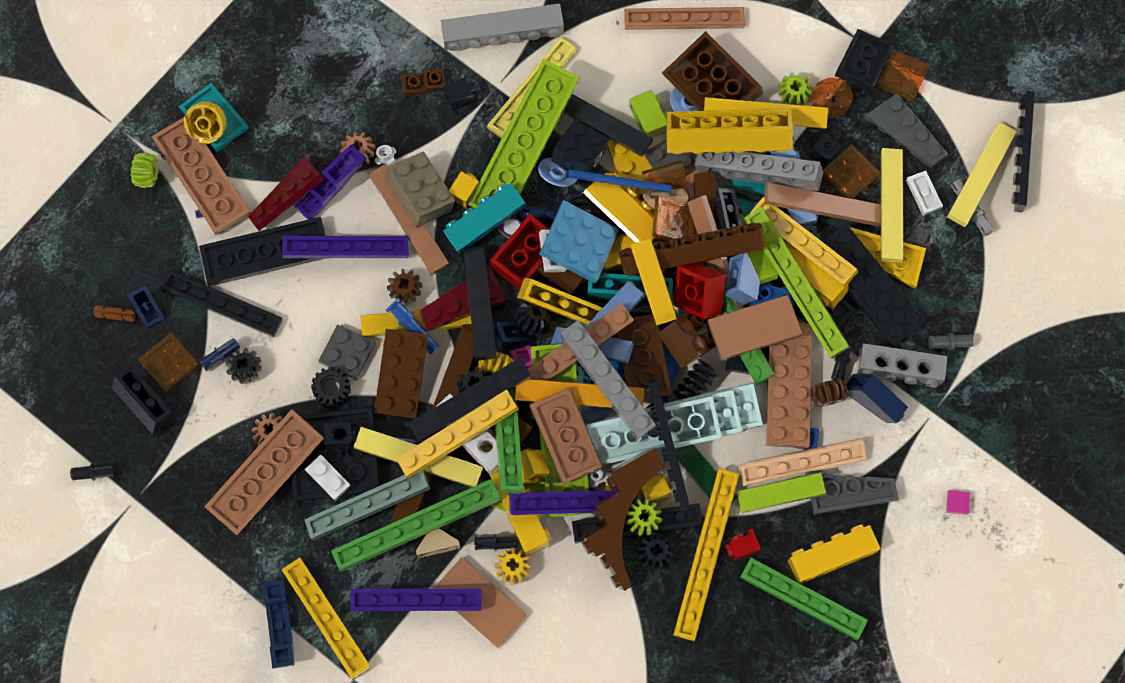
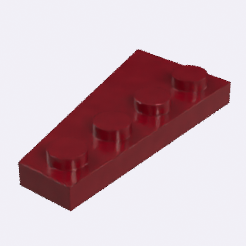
[248,156,324,231]
[419,265,505,332]

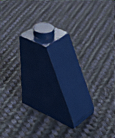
[845,374,908,424]

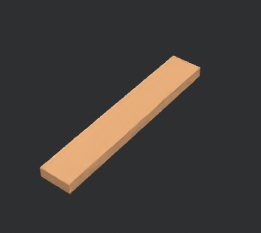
[738,438,867,486]

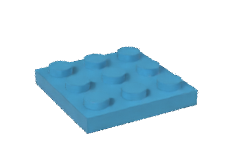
[539,200,619,283]

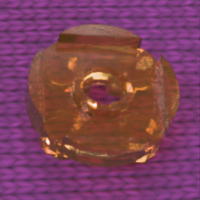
[811,78,853,118]

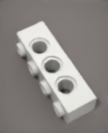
[437,394,498,476]

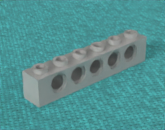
[695,151,823,191]

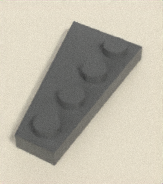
[864,94,948,168]
[805,472,899,515]

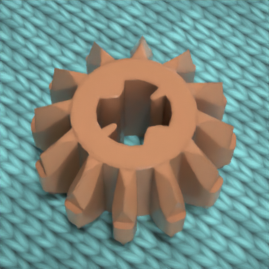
[340,131,375,167]
[252,413,283,445]

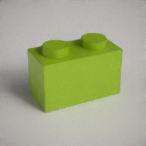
[629,90,667,138]

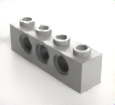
[857,343,947,388]

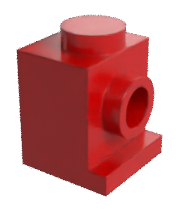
[725,529,761,561]

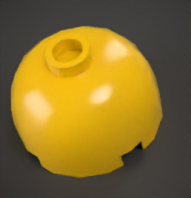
[184,101,227,144]

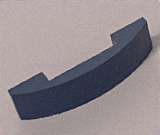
[262,579,295,669]

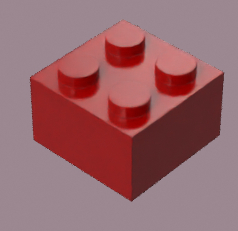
[674,262,726,319]

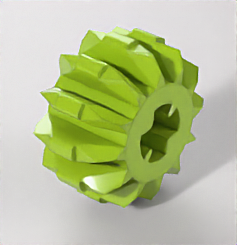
[778,72,812,105]
[130,153,159,188]
[625,499,662,536]

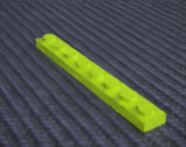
[744,207,850,358]

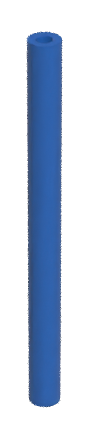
[568,169,671,193]

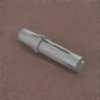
[951,179,995,237]

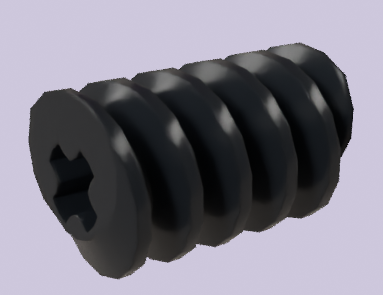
[673,359,718,400]

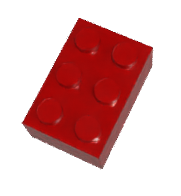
[490,214,550,290]

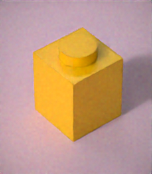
[449,172,479,208]
[521,448,550,483]
[639,473,673,505]

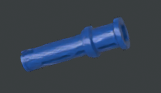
[386,298,440,355]

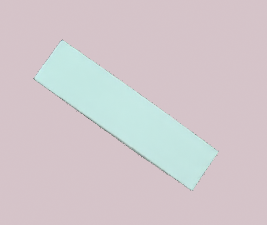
[586,383,763,465]

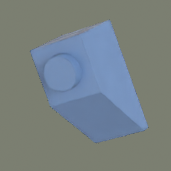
[724,253,760,305]

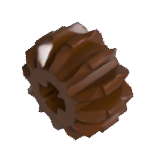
[387,268,423,305]
[811,379,848,407]

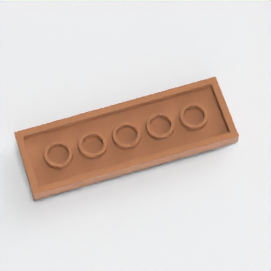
[151,117,251,235]
[766,323,812,449]
[204,409,324,535]

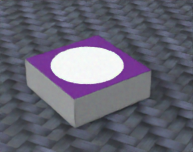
[497,216,523,239]

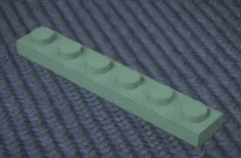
[304,469,431,541]

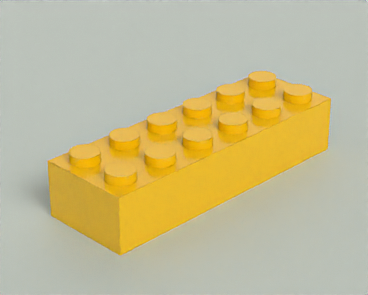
[667,109,793,154]

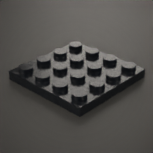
[291,407,380,502]

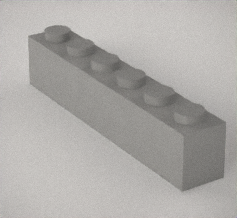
[441,4,564,51]
[560,320,656,440]

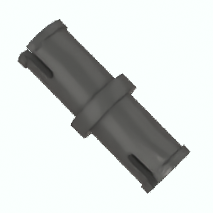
[928,333,973,350]

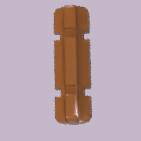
[94,305,136,321]

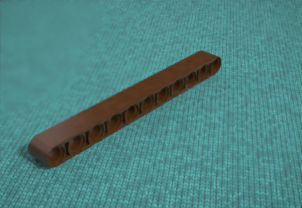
[390,324,475,546]

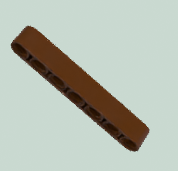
[618,223,766,275]

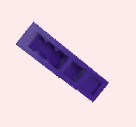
[294,145,366,220]

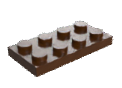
[617,314,672,401]
[374,329,429,418]

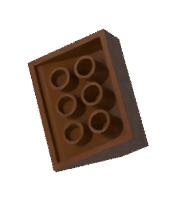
[662,31,763,111]

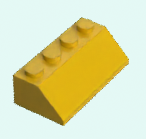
[583,173,671,243]

